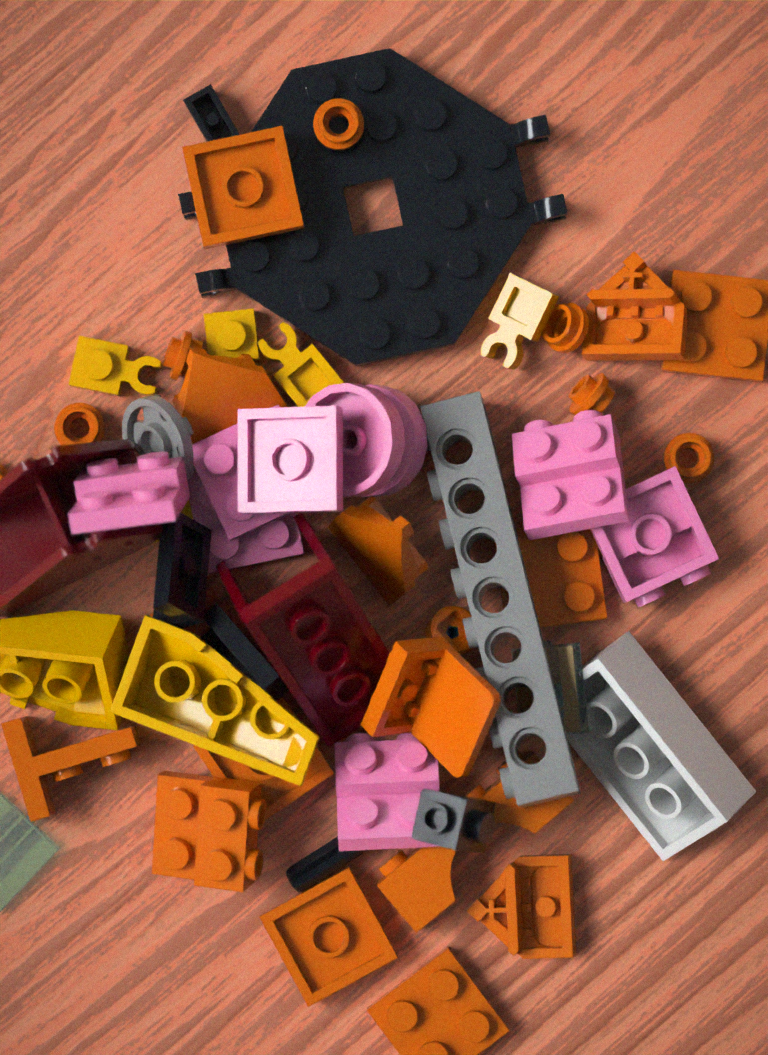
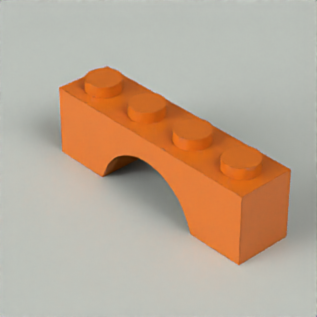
[377,751,574,933]

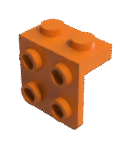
[361,637,501,778]

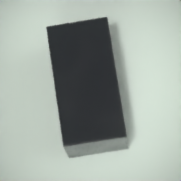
[183,84,240,142]

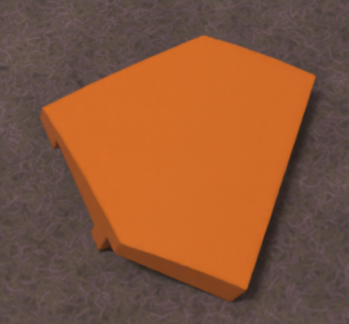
[582,251,687,361]
[172,347,288,444]
[327,496,429,606]
[467,854,577,959]

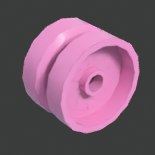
[305,383,428,497]

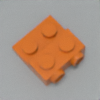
[152,771,267,892]

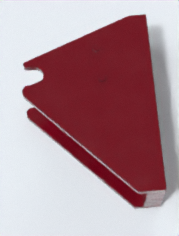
[0,439,162,618]
[215,513,390,747]

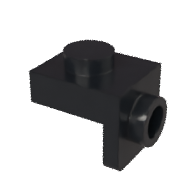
[412,789,496,853]

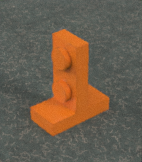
[1,716,141,822]

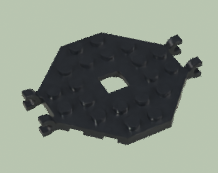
[178,48,568,367]

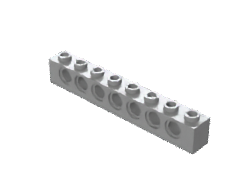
[420,391,581,808]

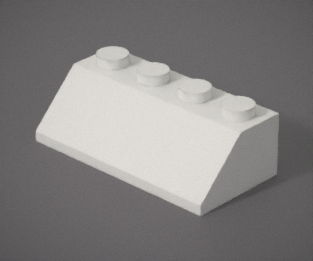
[555,631,756,861]

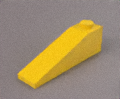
[0,610,129,731]
[110,615,320,786]

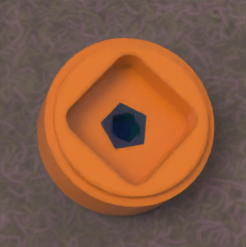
[425,606,473,656]

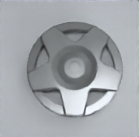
[122,395,195,480]

